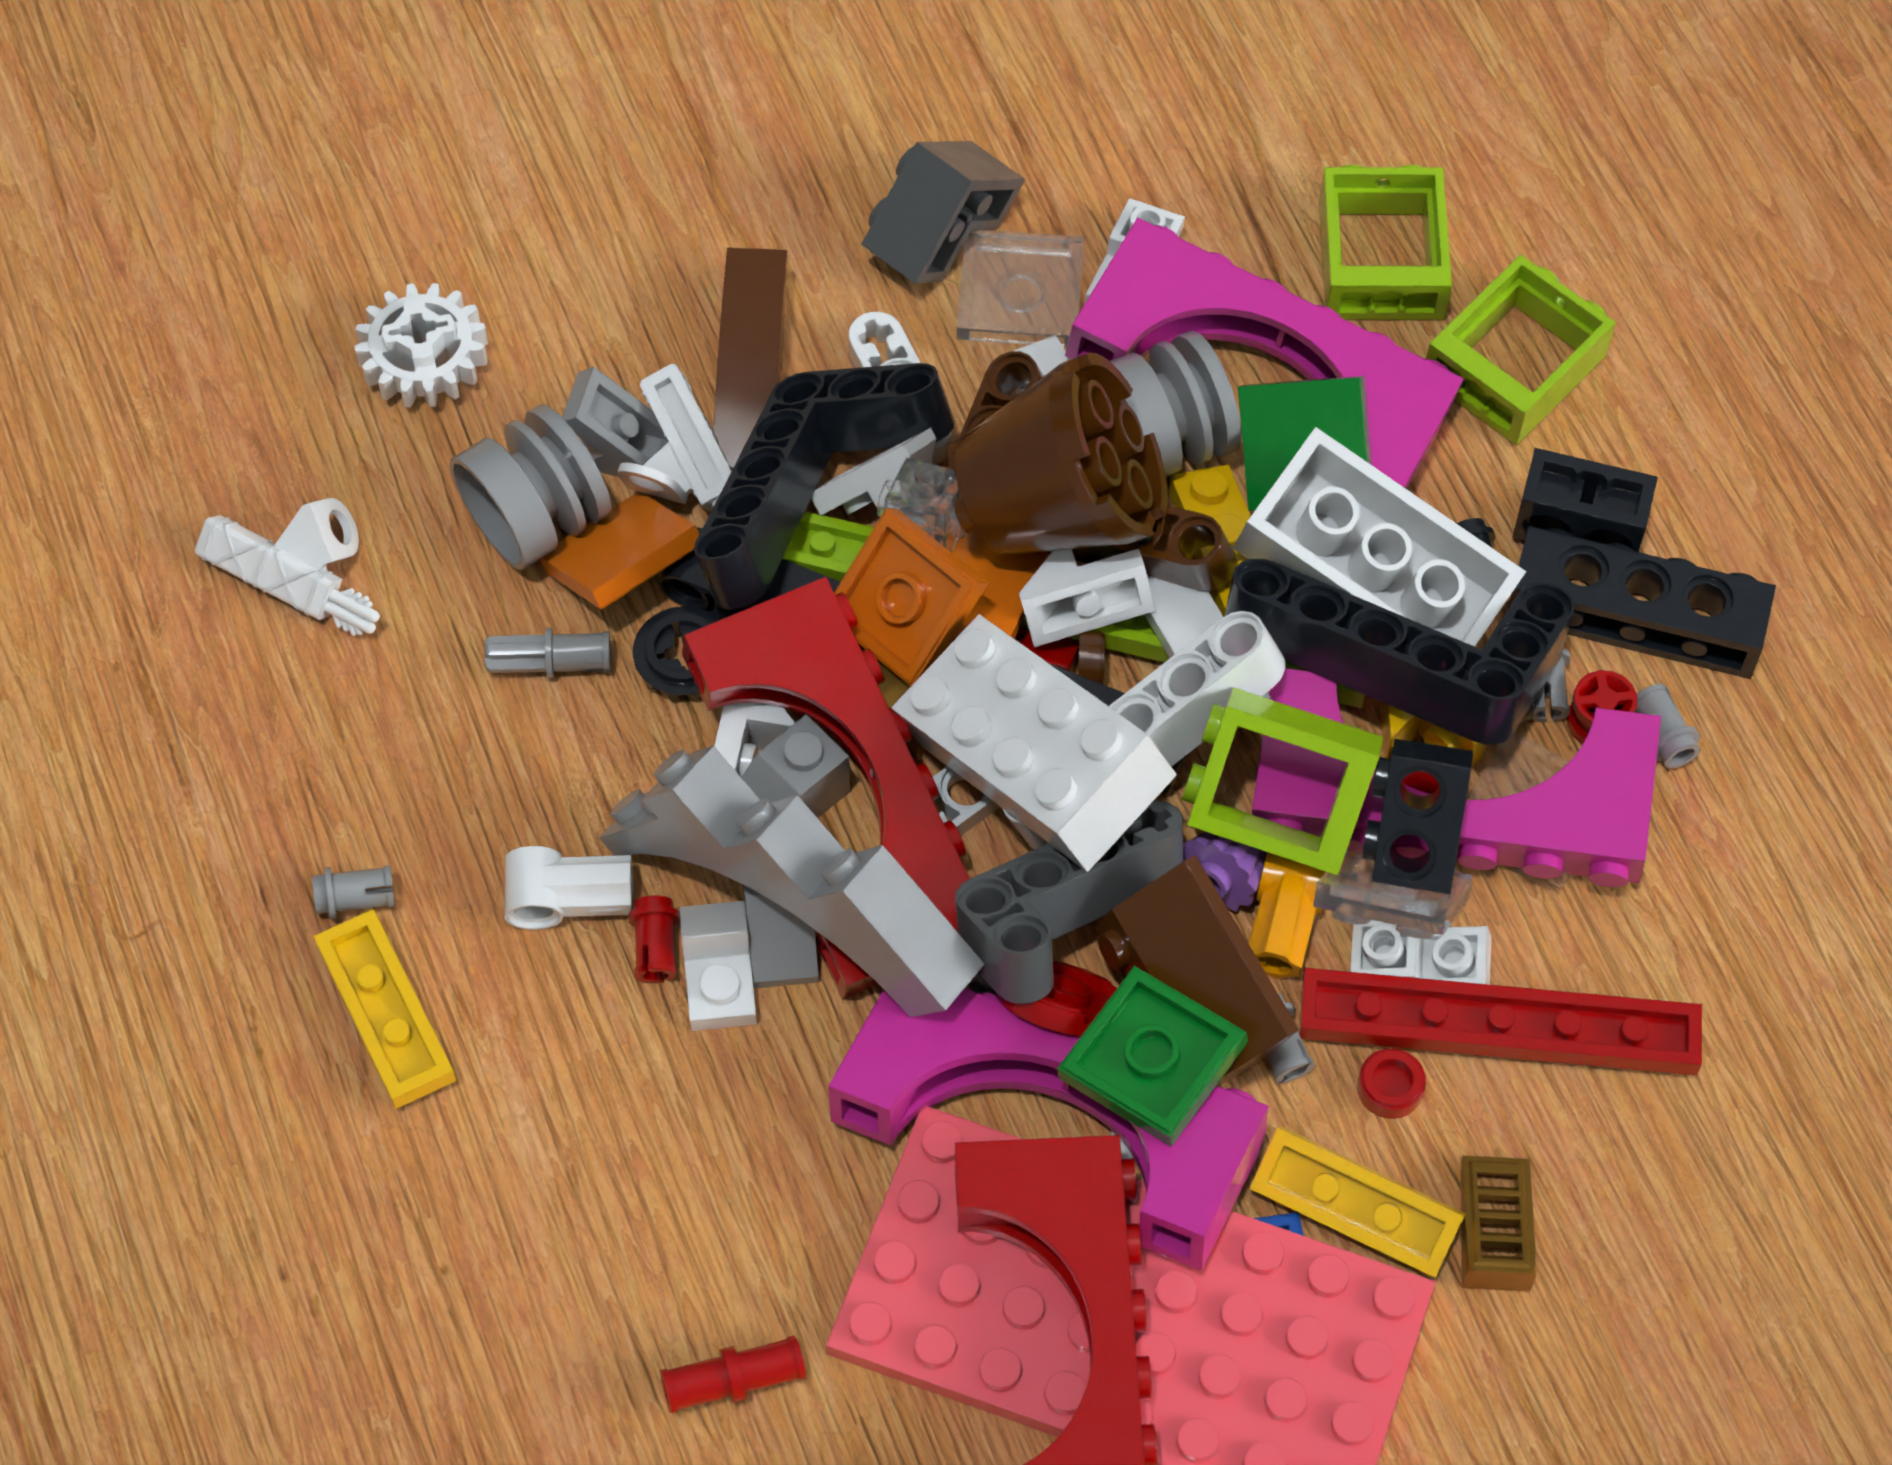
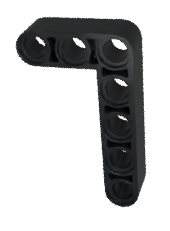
[694,363,955,610]
[1225,559,1575,745]

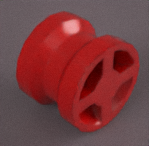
[1567,670,1637,745]

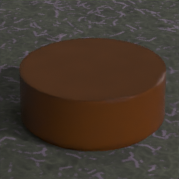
[1078,630,1105,684]

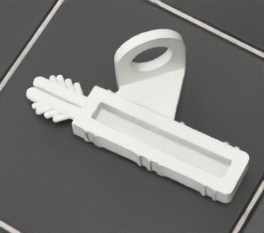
[617,364,733,511]
[195,498,380,636]

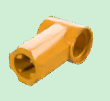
[1248,852,1330,979]

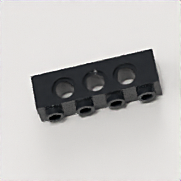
[1507,526,1776,679]

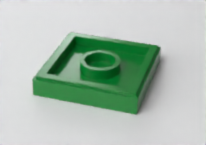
[1238,375,1372,510]
[1057,966,1248,1147]

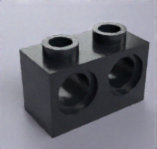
[1512,448,1658,552]
[1362,739,1473,894]

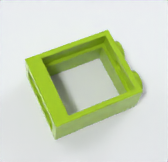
[1319,165,1452,320]
[1426,254,1616,446]
[1182,687,1383,876]

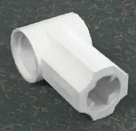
[504,846,634,930]

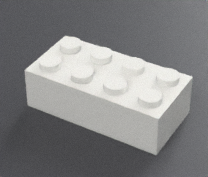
[1233,427,1526,647]
[891,614,1177,873]

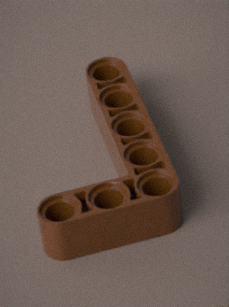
[940,351,1237,591]

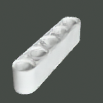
[1003,611,1285,850]

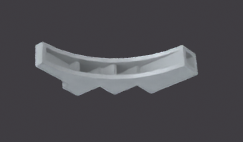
[599,746,984,1017]

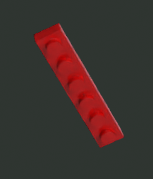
[1299,968,1702,1075]

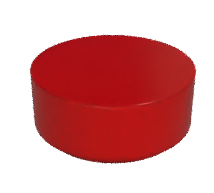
[1357,1048,1426,1119]

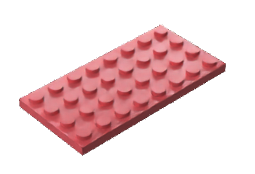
[826,1106,1436,1465]

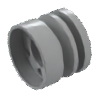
[1110,330,1242,478]
[449,404,612,570]

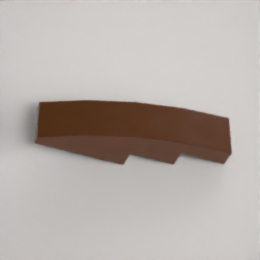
[713,247,788,468]

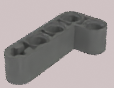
[955,800,1183,1003]

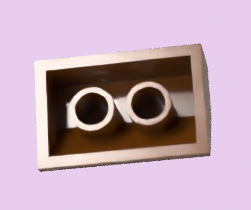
[1095,855,1299,1086]

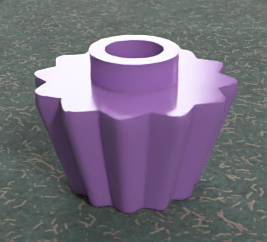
[1183,831,1267,912]

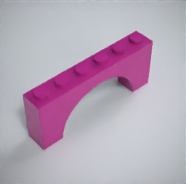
[1065,217,1464,489]
[1252,668,1661,887]
[828,988,1268,1271]

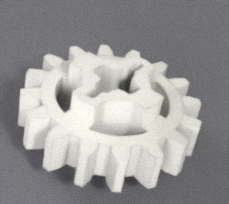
[354,283,488,408]

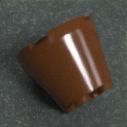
[947,353,1168,555]

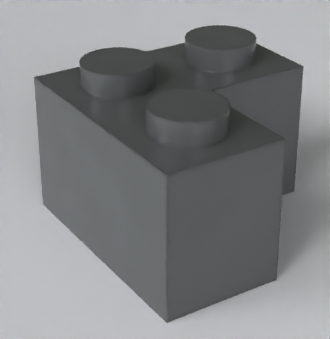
[861,141,1025,284]

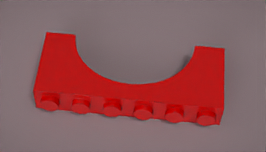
[682,577,970,999]
[955,1135,1157,1465]

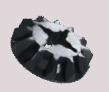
[633,606,720,700]

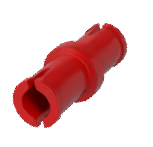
[660,1336,806,1414]

